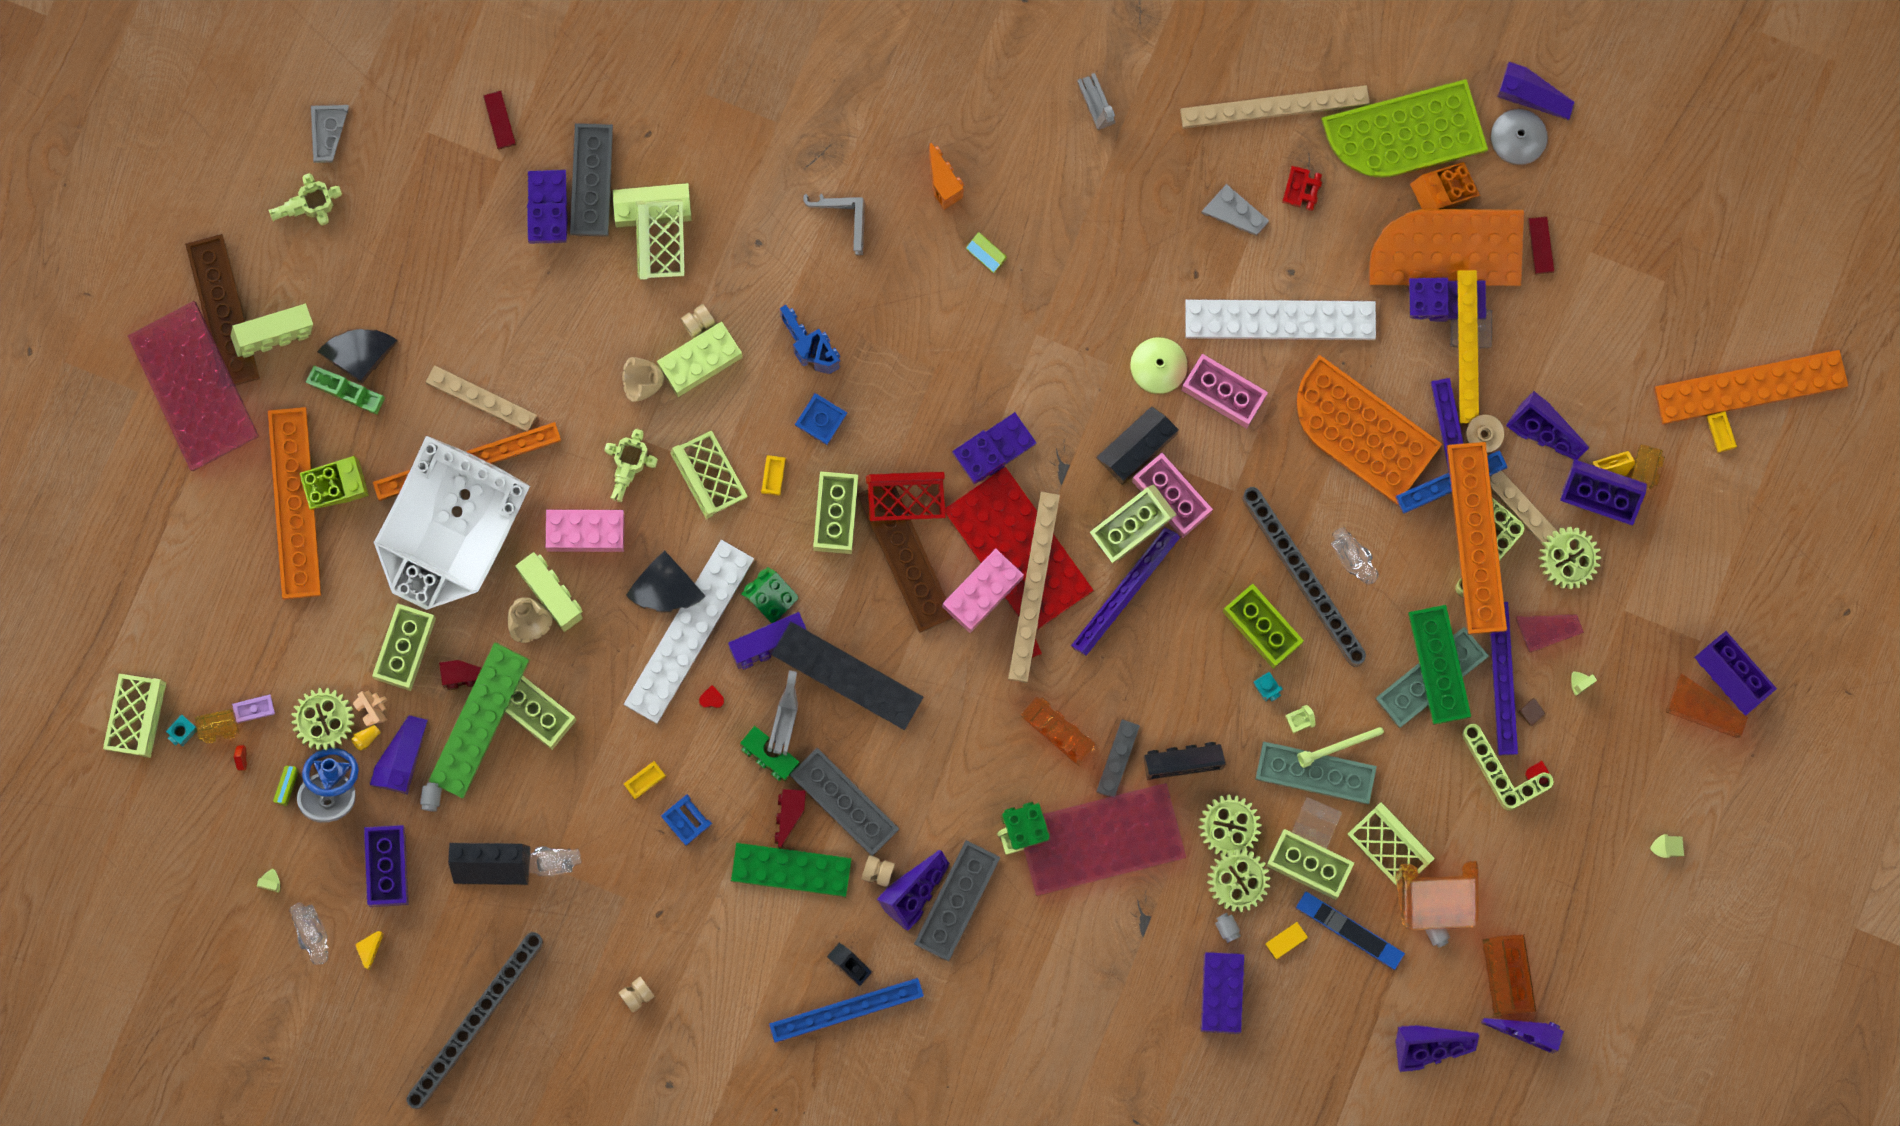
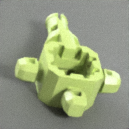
[269,173,342,225]
[604,429,658,502]

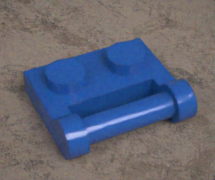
[661,794,713,846]

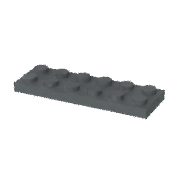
[570,123,613,237]
[790,748,899,856]
[914,840,1000,962]

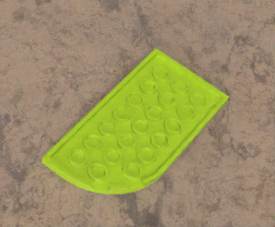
[1322,79,1488,178]

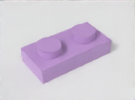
[232,695,275,723]

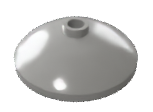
[1491,109,1547,165]
[297,774,356,823]

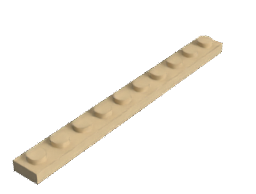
[1180,85,1370,129]
[1008,492,1060,683]

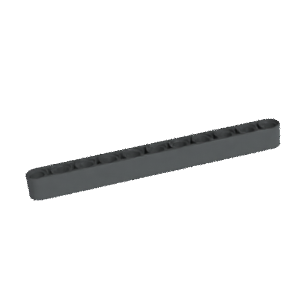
[1243,487,1366,667]
[407,932,543,1109]

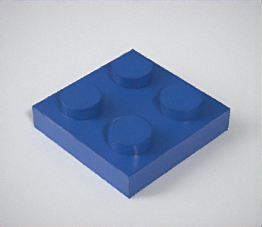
[795,393,847,445]

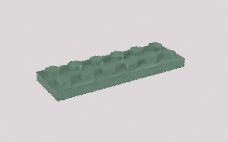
[1375,627,1489,729]
[1255,741,1377,805]

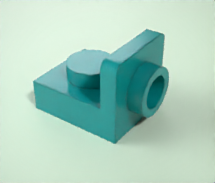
[1253,672,1283,702]

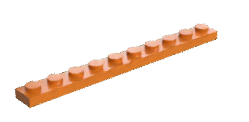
[373,422,561,501]

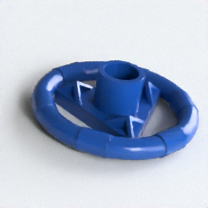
[302,748,359,797]

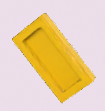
[1706,411,1737,453]
[761,455,786,496]
[624,761,666,800]
[1265,922,1308,960]

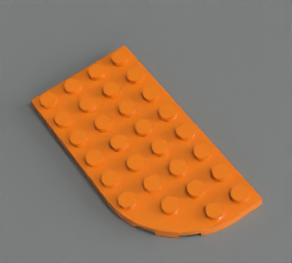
[1369,209,1524,286]
[1296,354,1442,505]

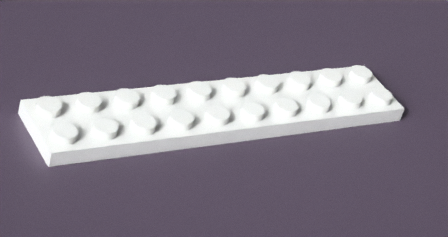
[1185,300,1376,340]
[624,540,754,724]

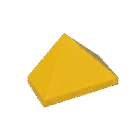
[1593,451,1635,477]
[355,931,384,970]

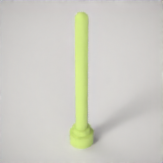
[1297,727,1384,768]

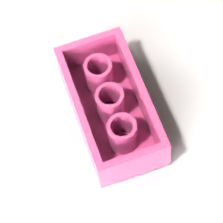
[1182,354,1268,429]
[1132,453,1213,538]
[546,510,625,552]
[942,549,1024,633]

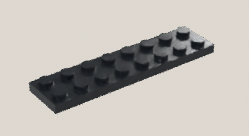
[771,621,924,730]

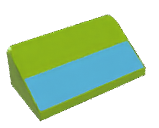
[966,232,1007,273]
[273,766,299,806]

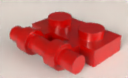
[1282,166,1322,211]

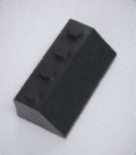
[1096,406,1179,485]
[1143,742,1226,780]
[448,843,531,885]

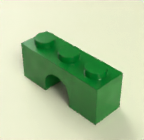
[740,725,800,782]

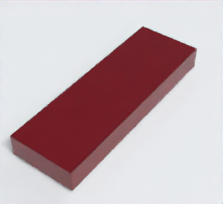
[483,91,516,150]
[1528,216,1554,275]

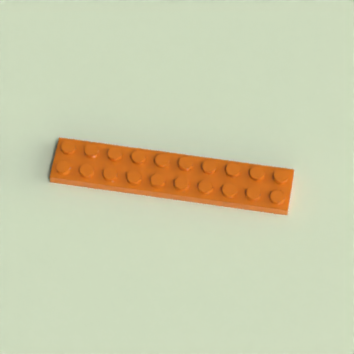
[1654,350,1848,424]
[268,407,321,600]
[1447,442,1507,635]

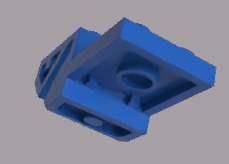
[780,305,841,374]

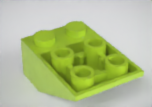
[299,456,369,510]

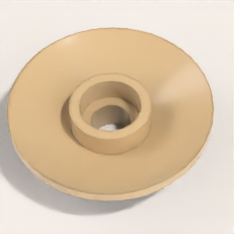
[1466,415,1504,453]

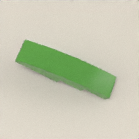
[306,366,385,415]

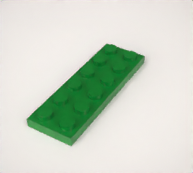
[1408,605,1472,725]
[731,843,852,897]

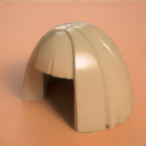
[622,357,664,402]
[508,597,552,643]

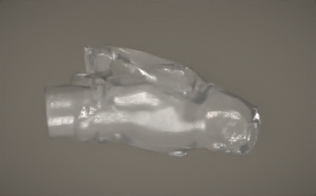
[1331,527,1379,585]
[529,846,581,876]
[289,902,329,965]

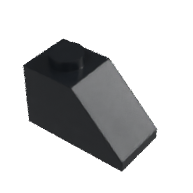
[827,942,872,986]

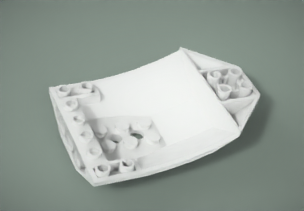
[374,436,530,610]

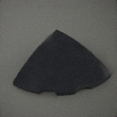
[317,329,398,384]
[626,550,706,612]

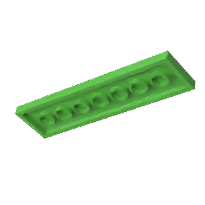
[429,642,530,798]

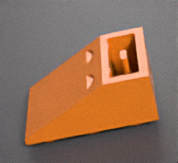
[929,142,964,210]
[1410,162,1480,209]

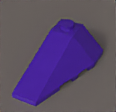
[1497,62,1575,120]
[1506,391,1589,460]
[370,715,428,795]
[877,850,950,931]
[1481,1018,1564,1054]
[1396,1025,1479,1072]

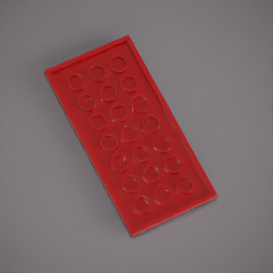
[945,467,1094,631]

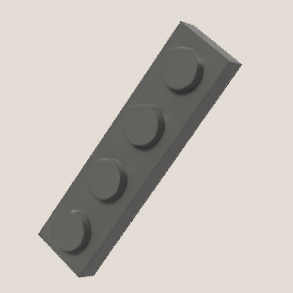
[1096,719,1140,798]

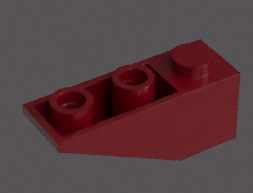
[439,660,482,690]
[774,789,806,849]

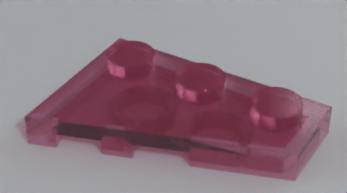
[1515,615,1584,653]

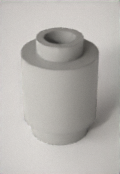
[420,783,442,812]
[1215,913,1241,943]
[1424,918,1451,948]

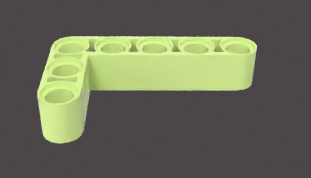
[1455,497,1524,597]
[1462,724,1554,810]

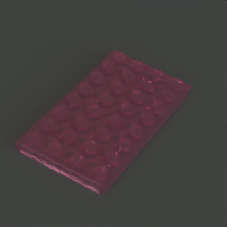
[128,301,259,471]
[1024,783,1186,896]

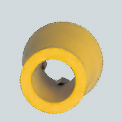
[351,724,381,751]

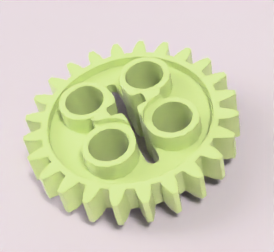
[1538,527,1601,589]
[291,688,355,751]
[1198,795,1262,855]
[1207,849,1271,912]

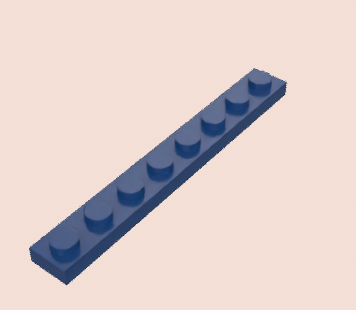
[769,978,924,1043]

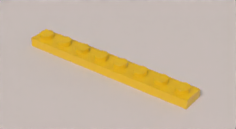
[1457,270,1479,423]

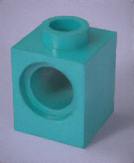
[166,714,199,747]

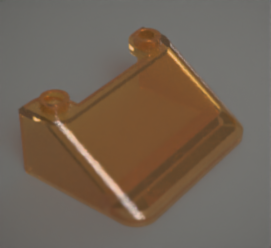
[1396,861,1479,930]

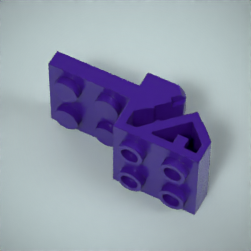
[527,170,568,244]
[1409,278,1486,322]
[952,412,1037,484]

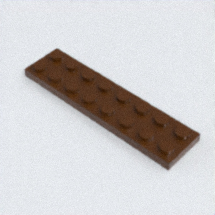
[185,234,260,389]
[857,486,954,633]

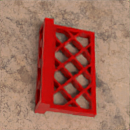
[865,472,945,521]

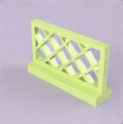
[636,200,684,279]
[670,430,748,519]
[103,674,166,758]
[1348,802,1435,890]

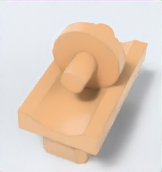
[353,691,387,726]

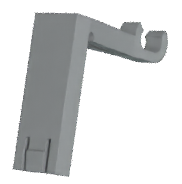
[1077,73,1116,130]
[803,193,865,255]
[768,671,798,755]

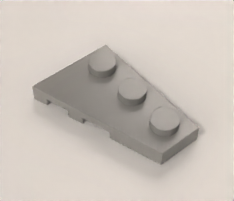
[311,105,349,163]
[1201,184,1269,236]

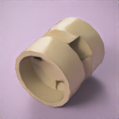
[680,304,716,339]
[862,855,895,887]
[618,977,655,1012]

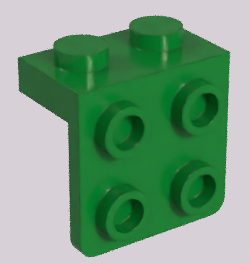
[741,567,798,623]
[1001,802,1050,850]

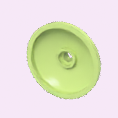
[1130,337,1188,394]

